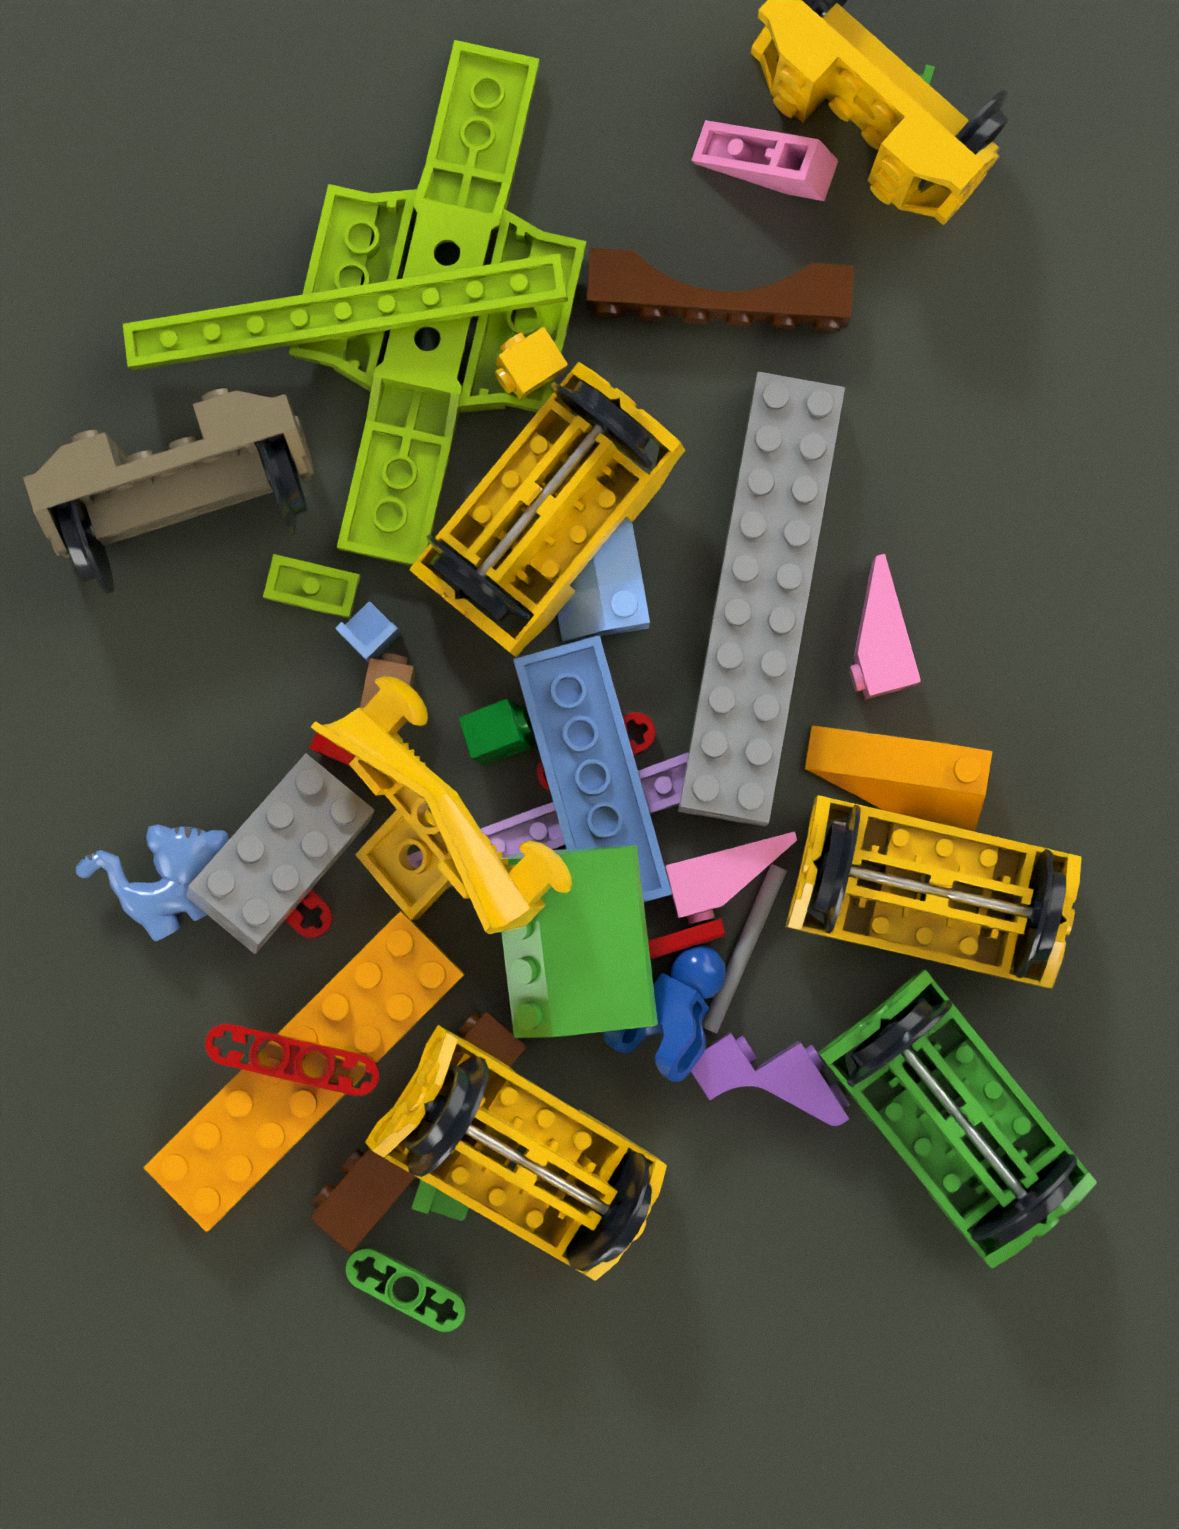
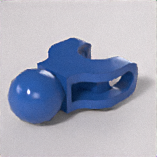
[603,944,726,1082]

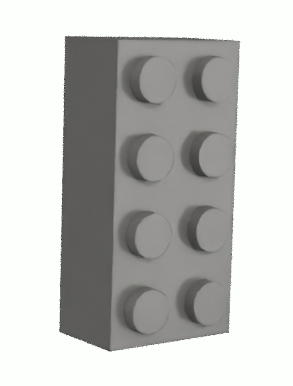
[186,753,375,954]

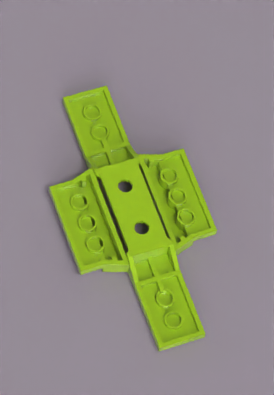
[289,40,587,566]

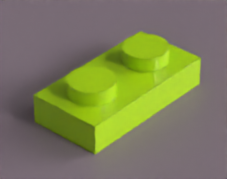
[263,554,361,619]

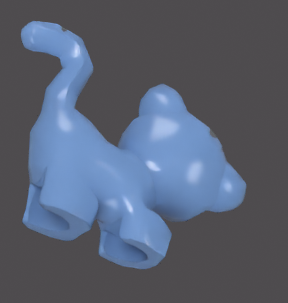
[75,825,229,942]

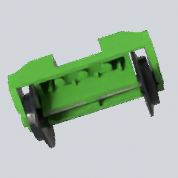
[818,969,1097,1268]

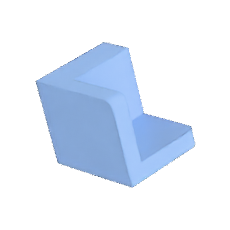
[335,601,401,663]

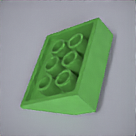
[501,845,658,1038]

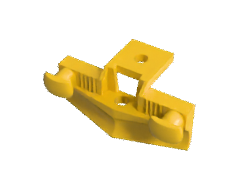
[311,675,573,934]

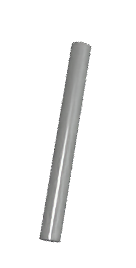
[702,864,787,1034]

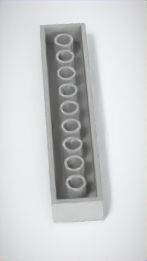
[678,372,845,827]

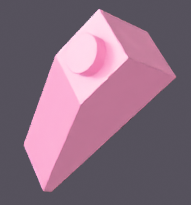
[691,120,839,201]
[849,554,921,700]
[665,832,797,924]

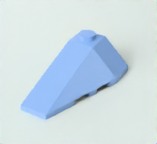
[557,518,650,643]

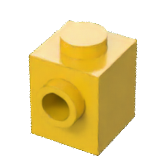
[495,327,568,400]

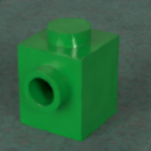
[459,699,534,766]

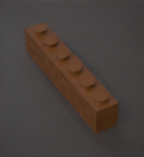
[310,1011,528,1253]

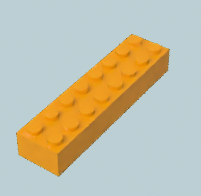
[143,911,466,1232]

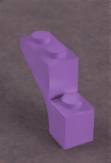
[691,1032,850,1126]

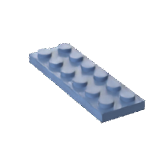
[513,635,672,902]

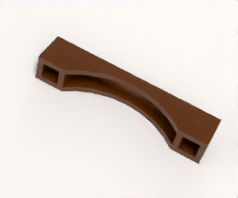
[587,248,855,333]

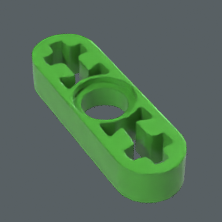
[346,1247,466,1332]

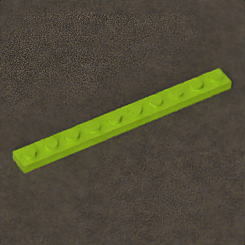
[123,253,568,371]

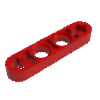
[205,1023,380,1096]

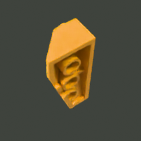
[804,725,993,832]

